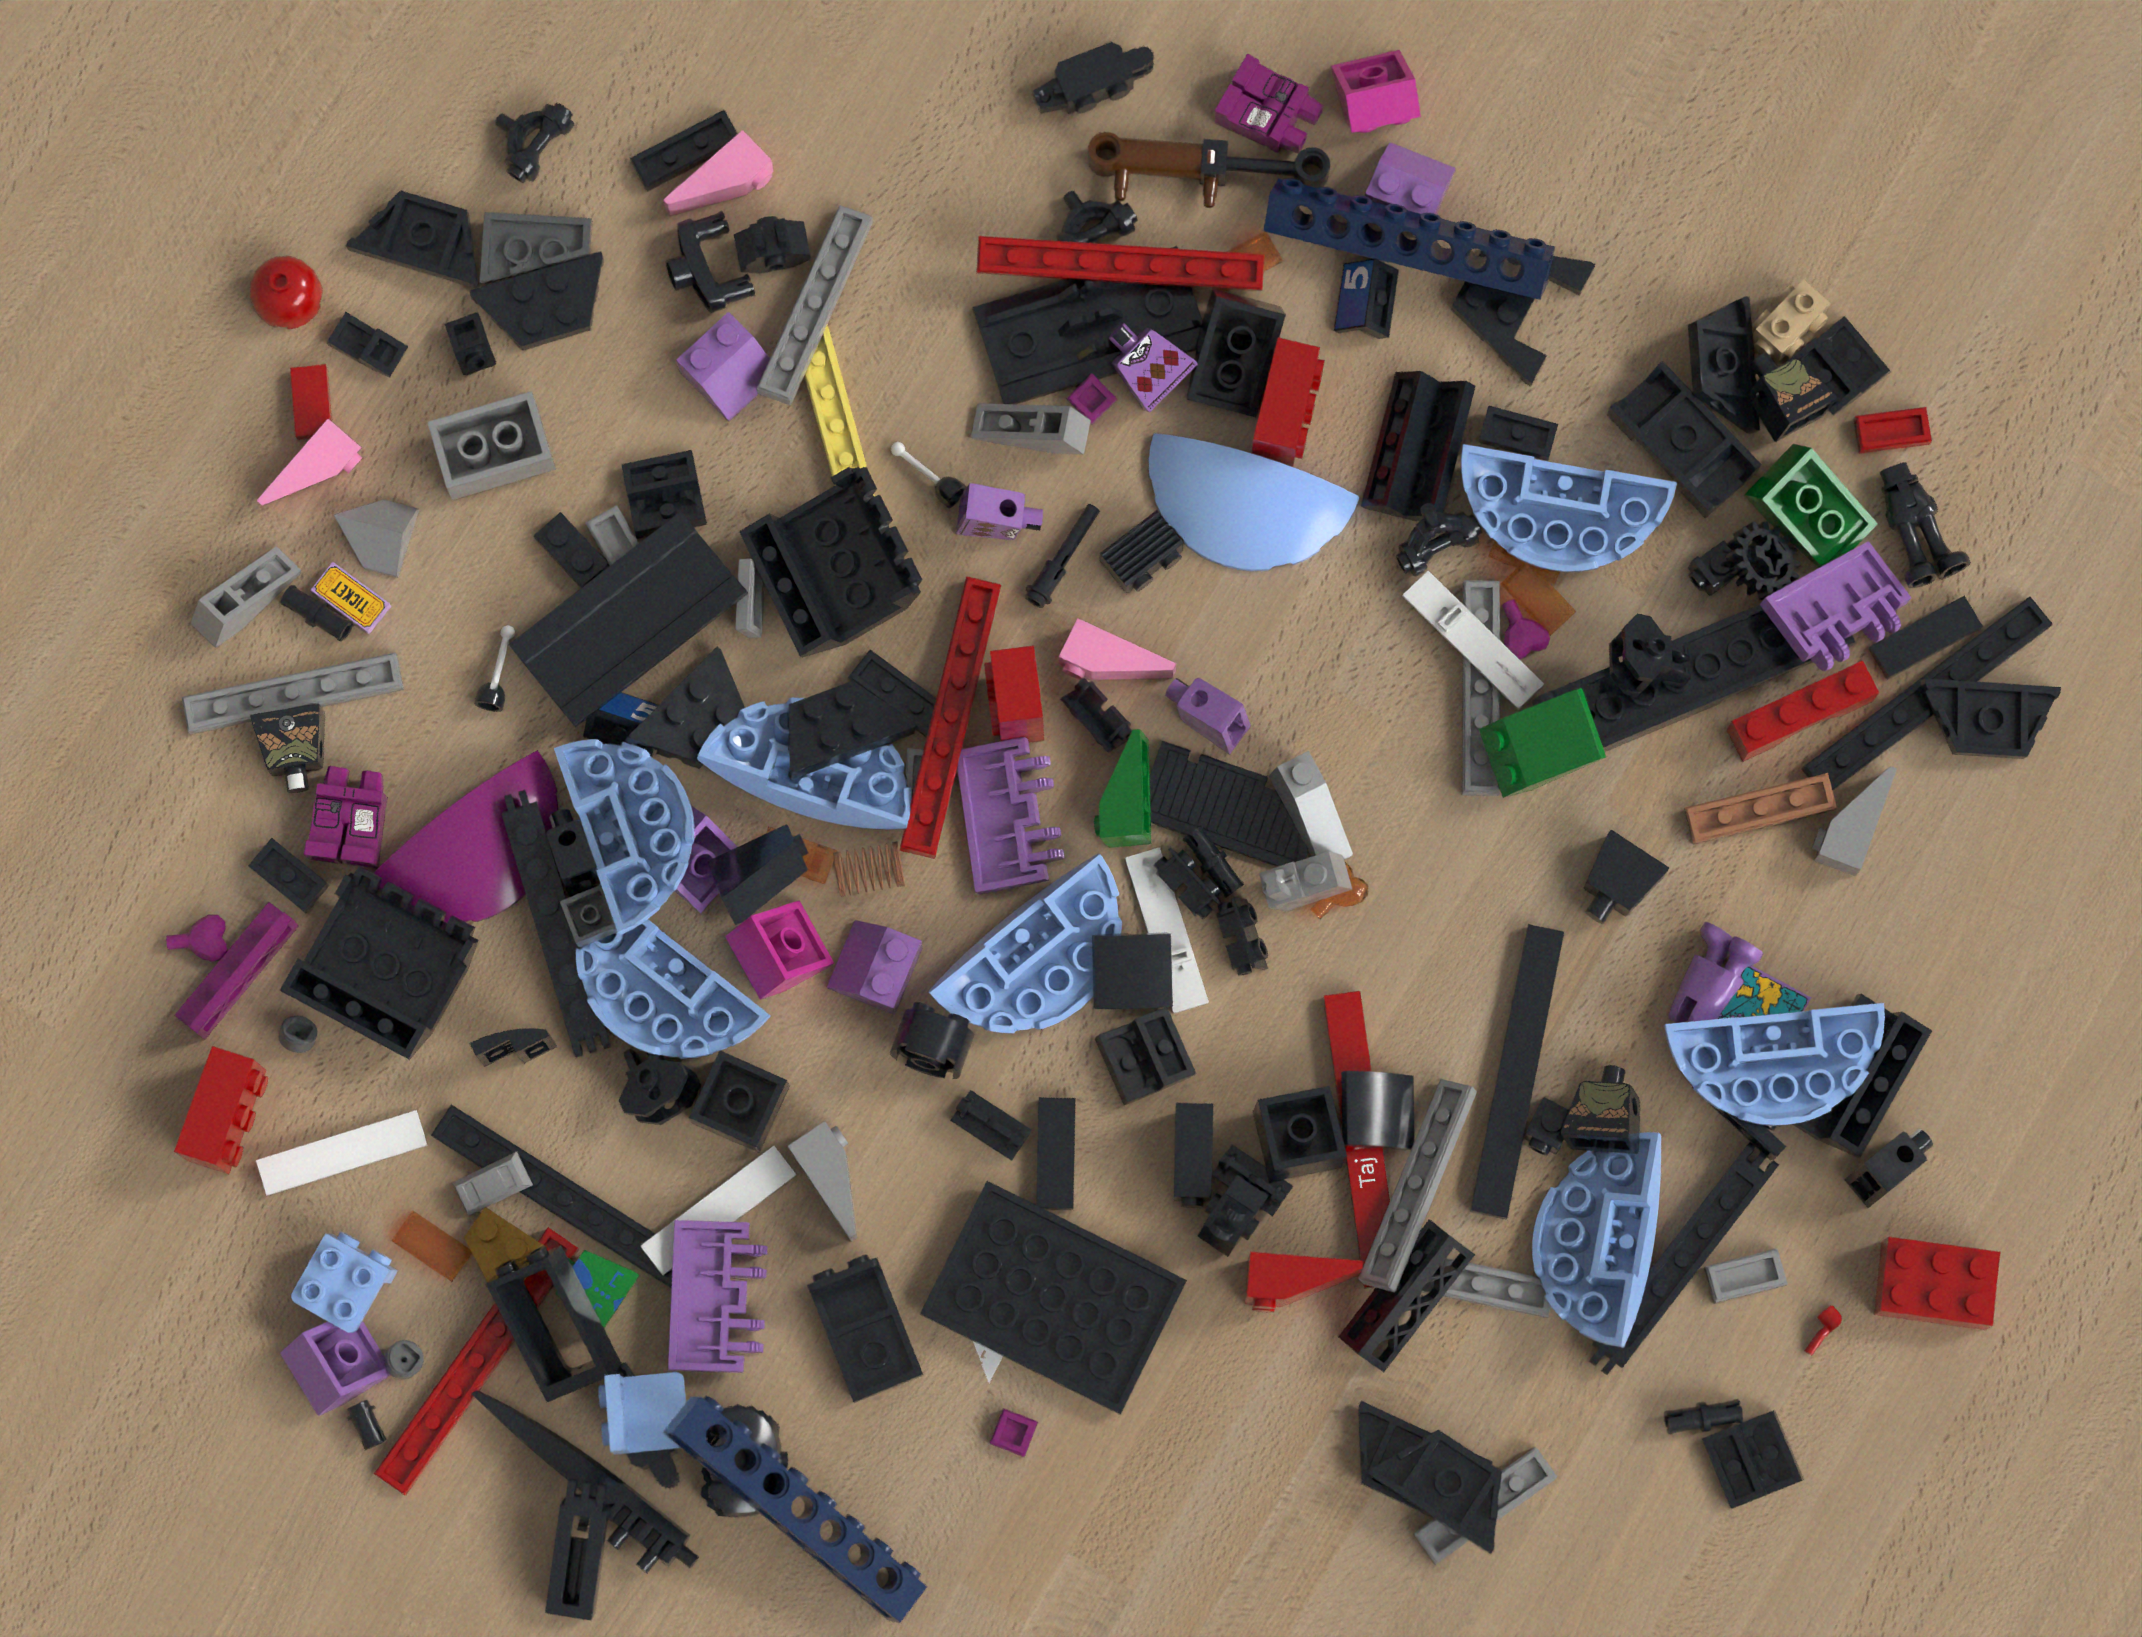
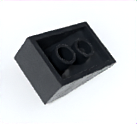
[1186,288,1286,417]

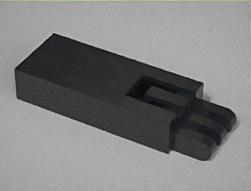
[545,1478,610,1621]

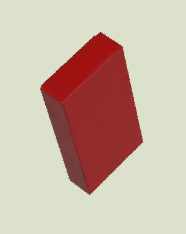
[290,364,332,440]
[1853,407,1932,454]

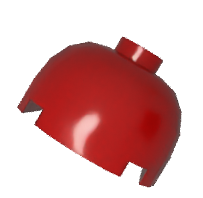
[250,256,323,329]

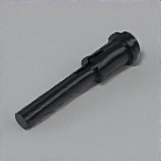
[1025,504,1100,608]

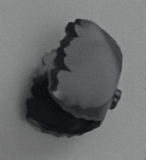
[700,1404,788,1517]

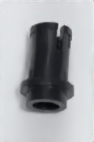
[347,1400,387,1450]

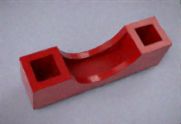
[1727,660,1879,762]

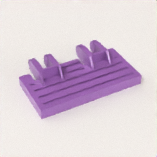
[1760,541,1911,671]
[957,737,1065,895]
[668,1220,768,1373]

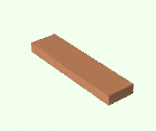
[1684,773,1837,844]

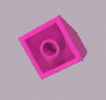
[1331,50,1421,133]
[725,900,834,1000]

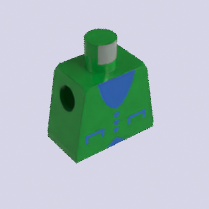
[555,1250,639,1328]

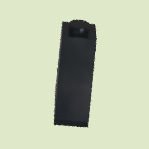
[707,824,809,925]
[1174,1103,1213,1208]

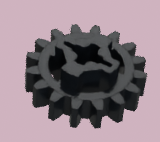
[1726,521,1801,600]

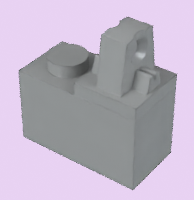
[1259,851,1352,912]

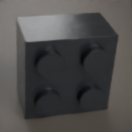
[689,1051,790,1153]
[1253,1086,1347,1182]

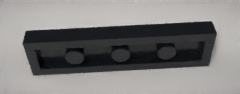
[1338,1219,1475,1372]

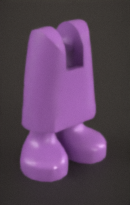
[1668,922,1763,1023]

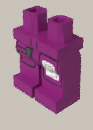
[1215,53,1323,154]
[304,766,388,869]

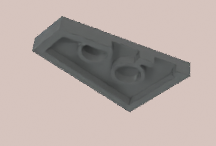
[480,212,593,285]

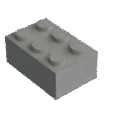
[427,391,556,500]

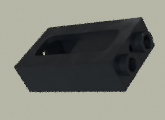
[486,1245,622,1403]

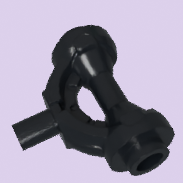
[495,102,575,183]
[1056,191,1138,243]
[1396,503,1482,577]

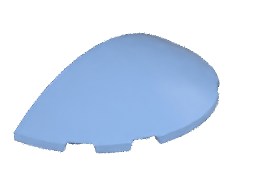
[1149,433,1360,571]
[1461,444,1677,572]
[697,697,912,830]
[554,739,694,935]
[928,853,1122,1033]
[576,883,771,1059]
[1664,1003,1885,1126]
[1532,1132,1661,1347]

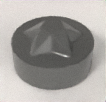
[278,1016,317,1053]
[384,1340,424,1379]

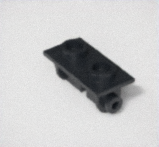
[1060,678,1132,753]
[1153,847,1223,920]
[1216,897,1268,976]
[950,1090,1032,1161]
[1212,1144,1293,1217]

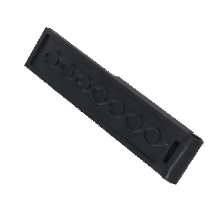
[1531,604,1855,752]

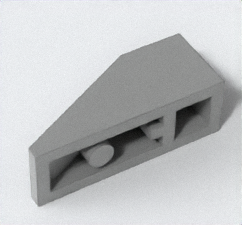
[971,403,1091,454]
[191,546,302,648]
[1269,751,1353,860]
[1812,766,1897,876]
[788,1121,857,1242]

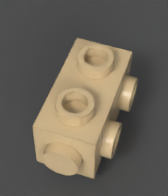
[1752,279,1830,364]

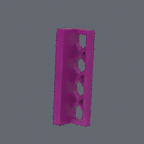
[174,902,299,1040]

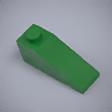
[1094,729,1151,848]

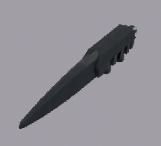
[471,1391,699,1573]

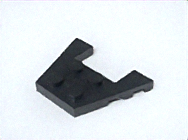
[1451,251,1596,387]

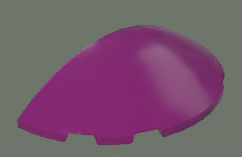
[374,750,558,923]

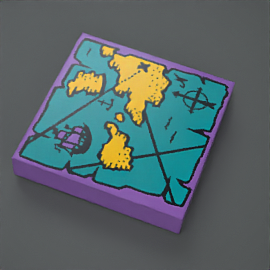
[1716,966,1811,1019]

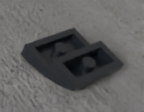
[1787,316,1891,416]
[621,450,707,539]
[1092,932,1173,1009]
[1095,1007,1196,1106]
[469,1028,557,1067]
[1341,1071,1415,1150]
[1702,1410,1804,1509]

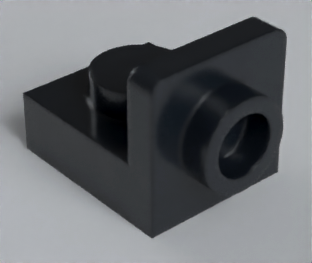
[445,312,497,376]
[1688,540,1738,596]
[1523,1097,1569,1156]

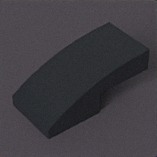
[327,312,409,378]

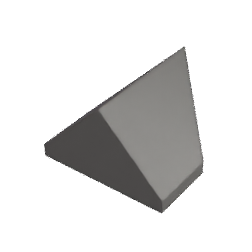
[334,499,419,577]

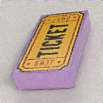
[311,562,391,634]

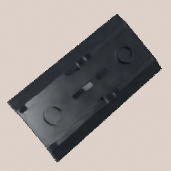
[973,246,1202,404]
[509,512,748,728]

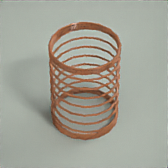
[833,841,905,897]

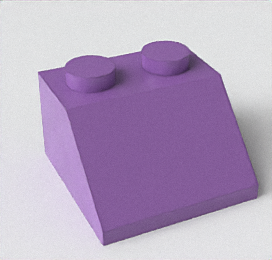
[1365,143,1456,214]
[676,312,770,422]
[675,806,737,913]
[827,920,923,1015]
[280,1321,390,1416]

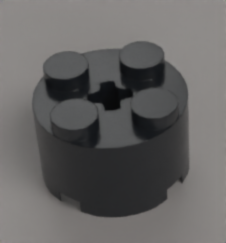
[890,1002,974,1079]

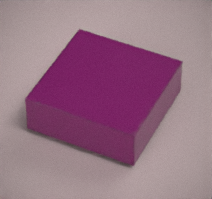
[1066,374,1117,425]
[990,1408,1038,1458]

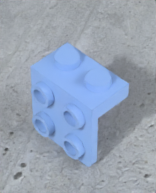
[291,1231,398,1333]
[599,1372,686,1455]

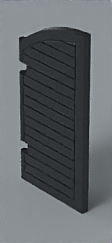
[1150,741,1308,867]

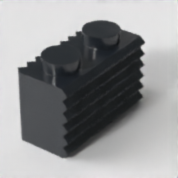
[1099,510,1183,594]

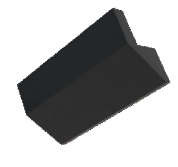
[1361,371,1476,521]
[1792,994,1932,1158]

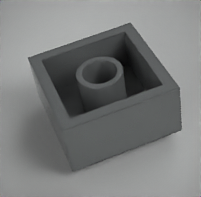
[560,885,617,947]

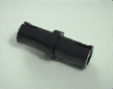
[280,585,353,642]
[1183,825,1244,898]
[1664,1399,1743,1435]

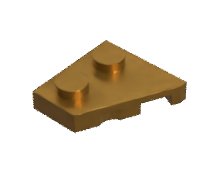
[464,1207,547,1282]

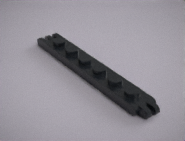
[501,790,611,1058]
[1589,1142,1779,1375]

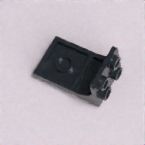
[807,1255,924,1403]

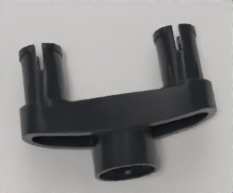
[666,211,755,313]

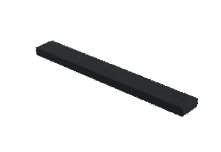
[1802,597,2053,791]
[1470,924,1564,1219]
[431,1104,672,1289]

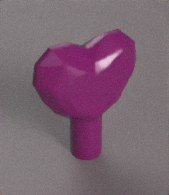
[1502,599,1550,660]
[166,914,227,962]

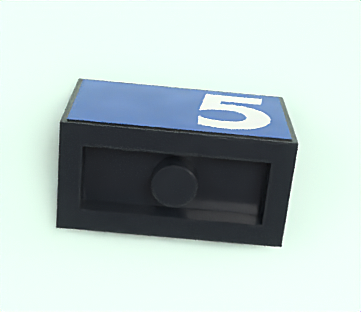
[1334,259,1399,339]
[583,692,658,758]

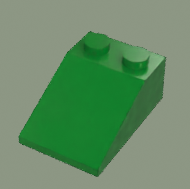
[1744,444,1878,568]
[1479,688,1606,798]

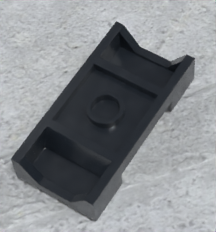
[1607,361,1762,519]

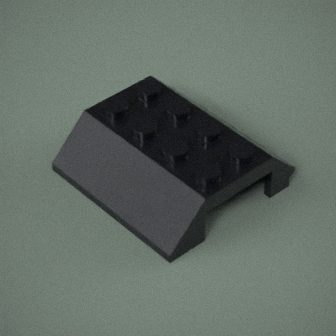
[739,467,922,658]
[280,866,479,1060]

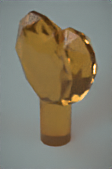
[1310,862,1368,920]

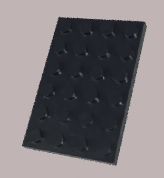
[920,1181,1187,1415]

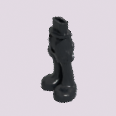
[1880,462,1971,588]

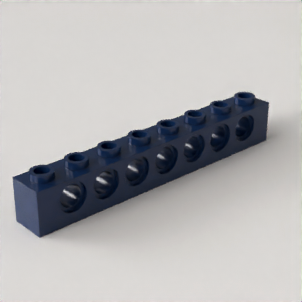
[1263,178,1555,300]
[663,1395,927,1623]

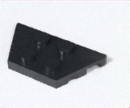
[346,190,478,288]
[469,251,604,351]
[1688,296,1760,434]
[625,646,745,769]
[1921,678,2061,759]
[787,681,916,780]
[1358,1401,1493,1517]
[1367,1430,1502,1555]

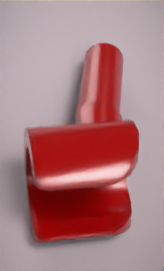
[1804,1305,1842,1356]

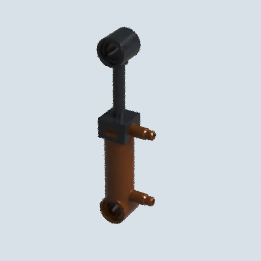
[1088,132,1330,208]

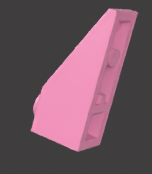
[663,130,774,216]
[257,419,363,505]
[1059,618,1176,680]

